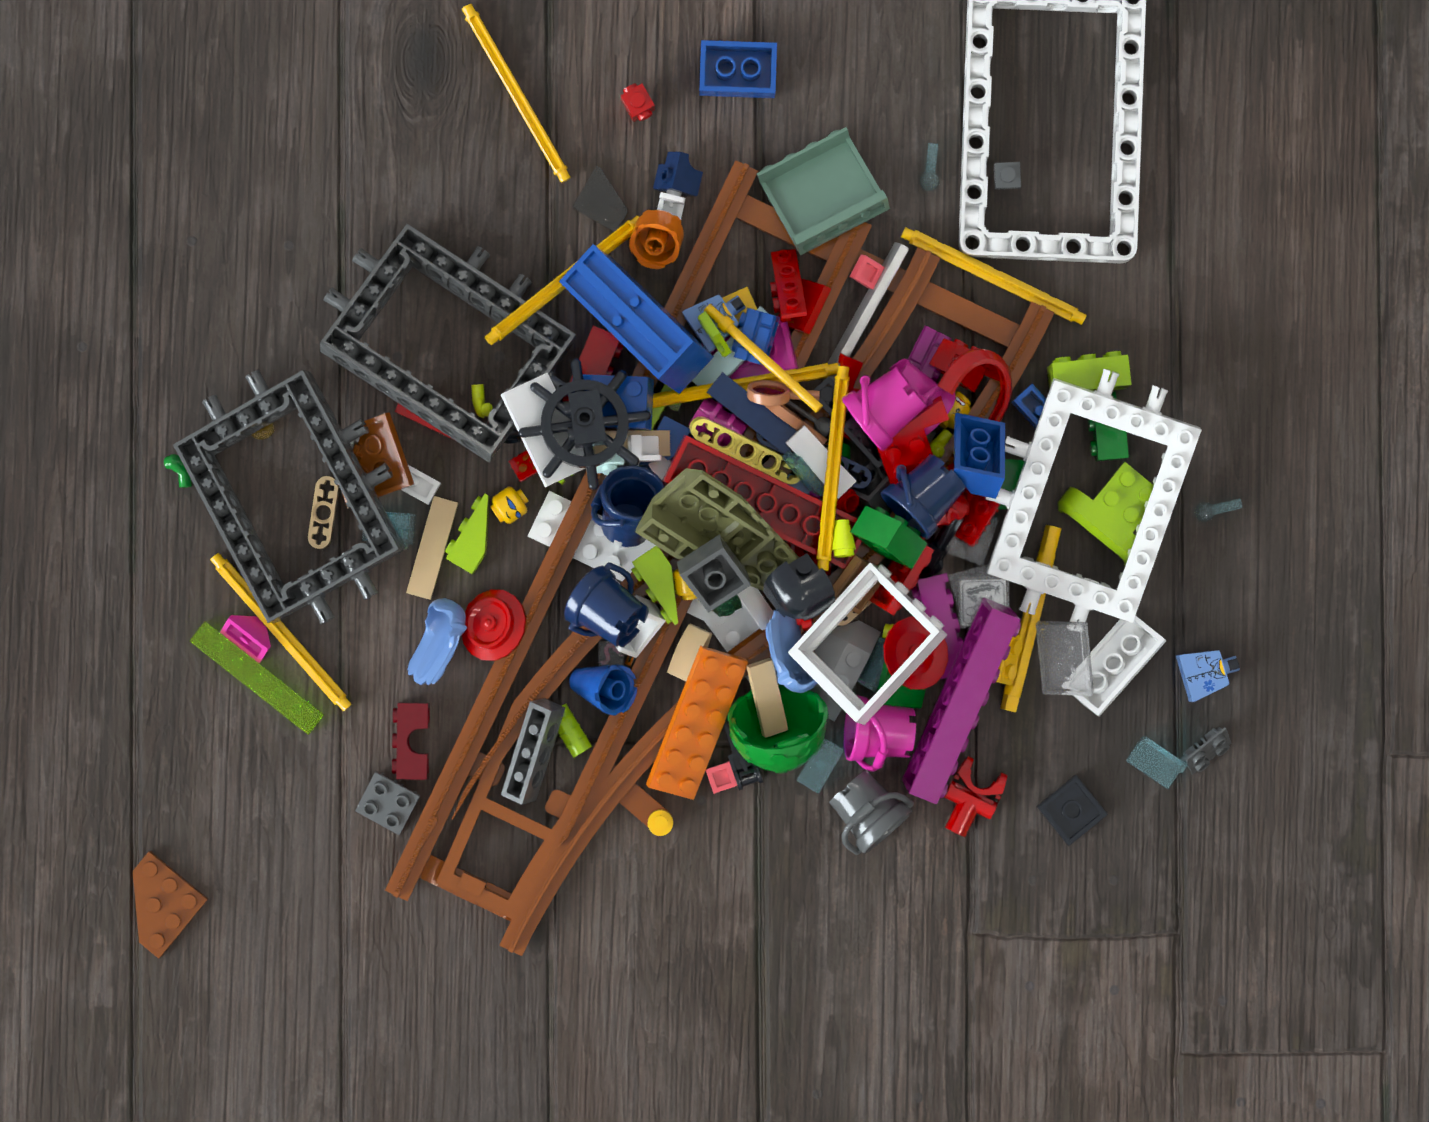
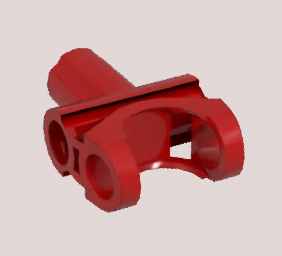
[944,756,1007,837]

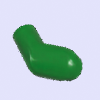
[164,454,192,488]

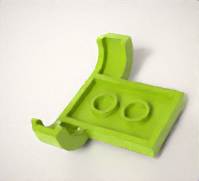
[1057,462,1154,566]

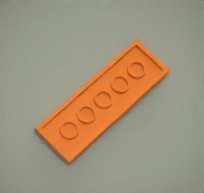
[646,645,748,800]

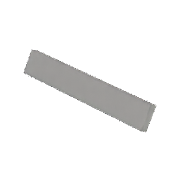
[828,242,909,381]

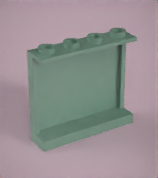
[757,127,890,256]

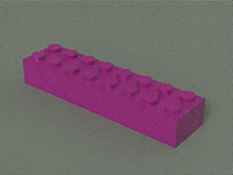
[901,597,1021,804]

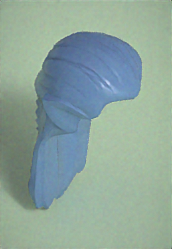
[407,598,467,685]
[765,610,817,693]

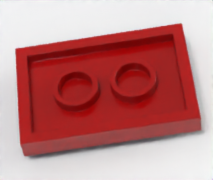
[869,545,934,615]

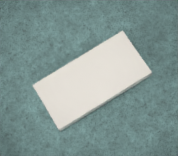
[501,373,585,487]

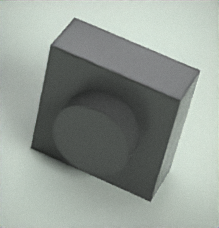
[994,162,1021,190]

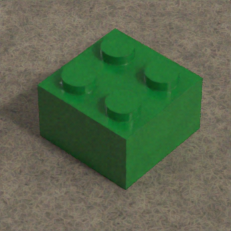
[850,506,927,569]

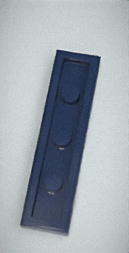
[707,372,797,456]

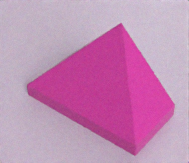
[220,615,271,663]

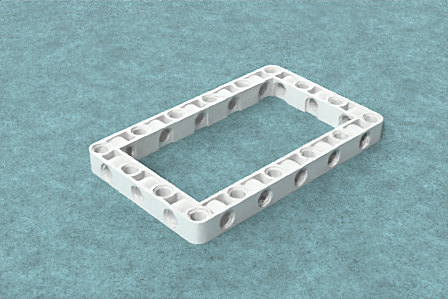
[958,0,1146,263]

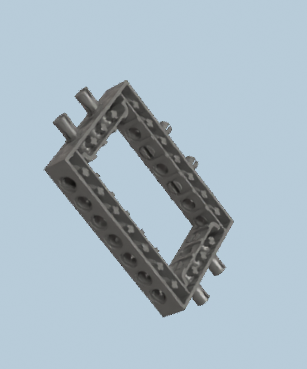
[320,224,576,463]
[173,370,406,625]

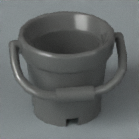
[829,770,914,855]

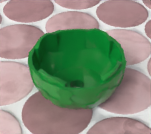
[728,683,829,773]

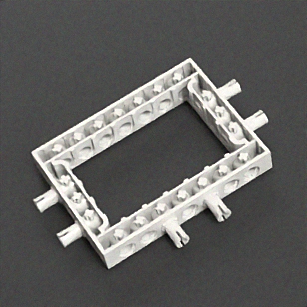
[985,369,1201,631]

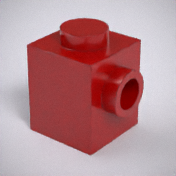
[620,83,655,122]

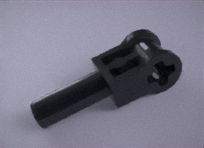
[918,518,964,579]
[723,716,763,791]

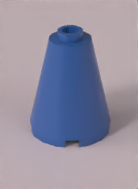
[569,664,637,716]

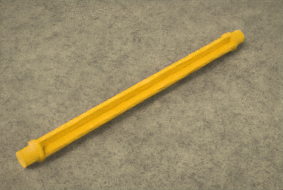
[462,4,571,183]
[485,216,639,345]
[901,227,1087,325]
[652,363,838,409]
[816,366,850,571]
[210,553,352,712]

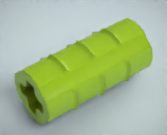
[558,703,592,758]

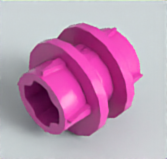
[688,398,748,446]

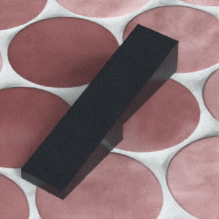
[814,376,883,469]

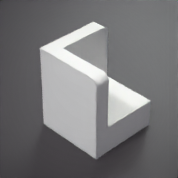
[627,435,662,462]

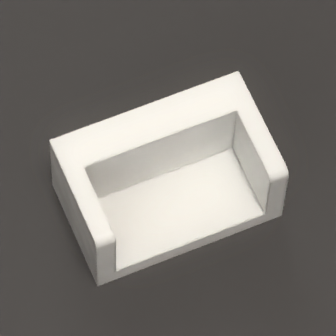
[615,595,666,658]

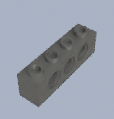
[501,698,566,805]

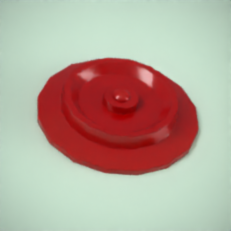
[461,589,526,661]
[884,617,948,689]

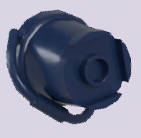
[881,454,966,539]
[591,465,665,547]
[564,562,649,648]

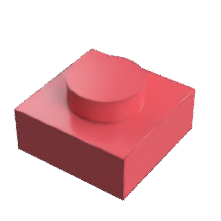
[849,254,885,289]
[706,761,738,794]

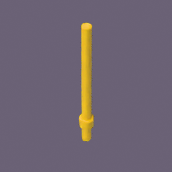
[704,304,823,413]

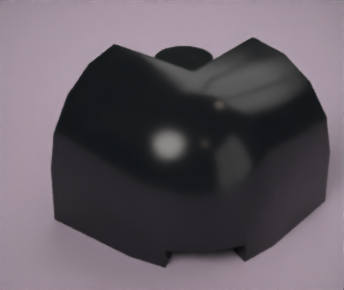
[763,553,835,621]

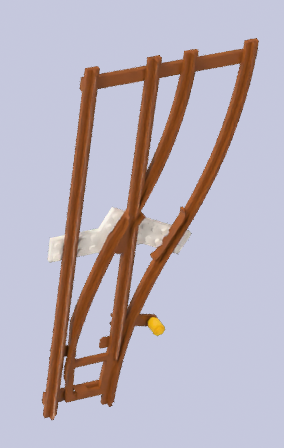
[385,160,1054,956]

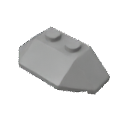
[810,620,881,722]

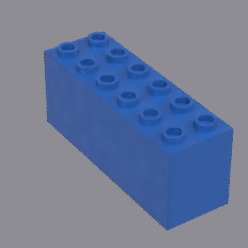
[559,244,714,394]

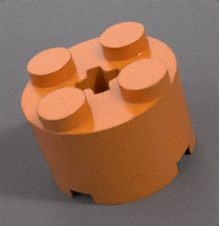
[629,210,684,269]

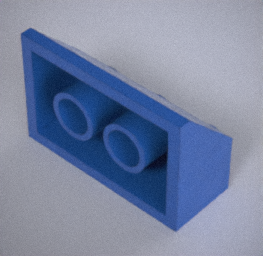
[954,413,1005,499]

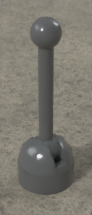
[784,400,831,437]

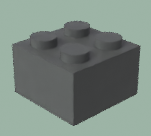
[677,534,751,613]

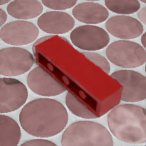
[562,325,624,402]

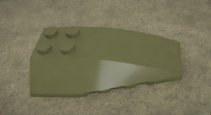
[635,468,800,590]

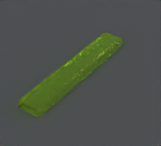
[190,621,324,735]

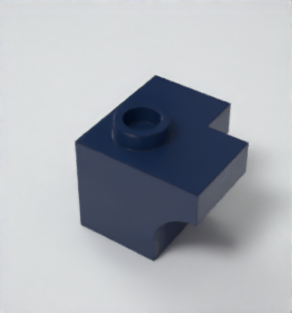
[653,152,703,197]

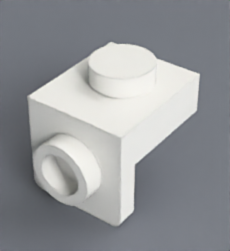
[657,190,685,220]

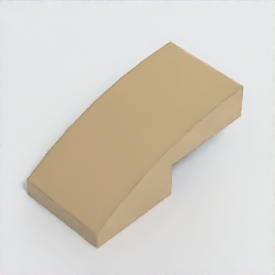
[667,624,712,681]

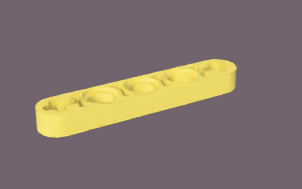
[689,416,803,485]

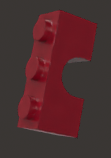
[392,703,430,780]

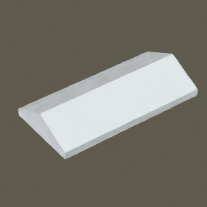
[1062,615,1166,716]

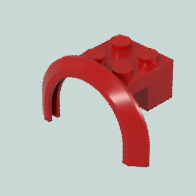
[929,338,1012,422]

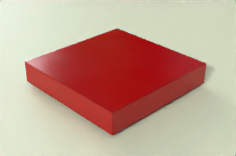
[778,278,831,334]

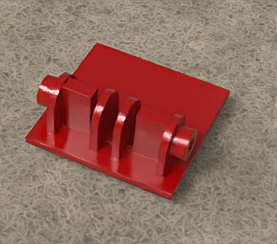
[938,488,1001,548]

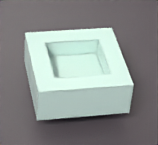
[596,455,624,475]

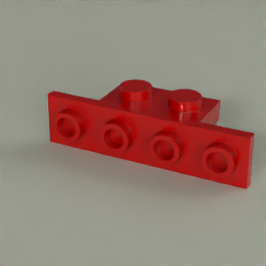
[770,249,807,323]

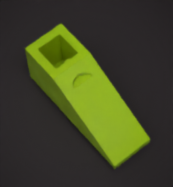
[445,494,490,575]
[631,546,678,626]

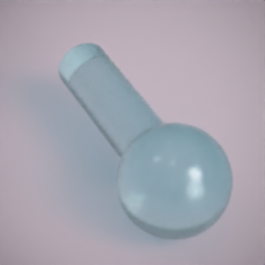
[920,143,940,191]
[1194,498,1243,522]

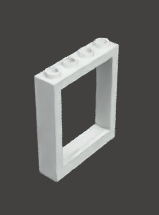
[788,562,947,725]

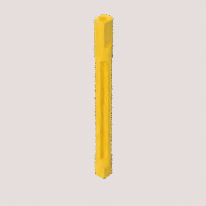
[1000,525,1061,712]

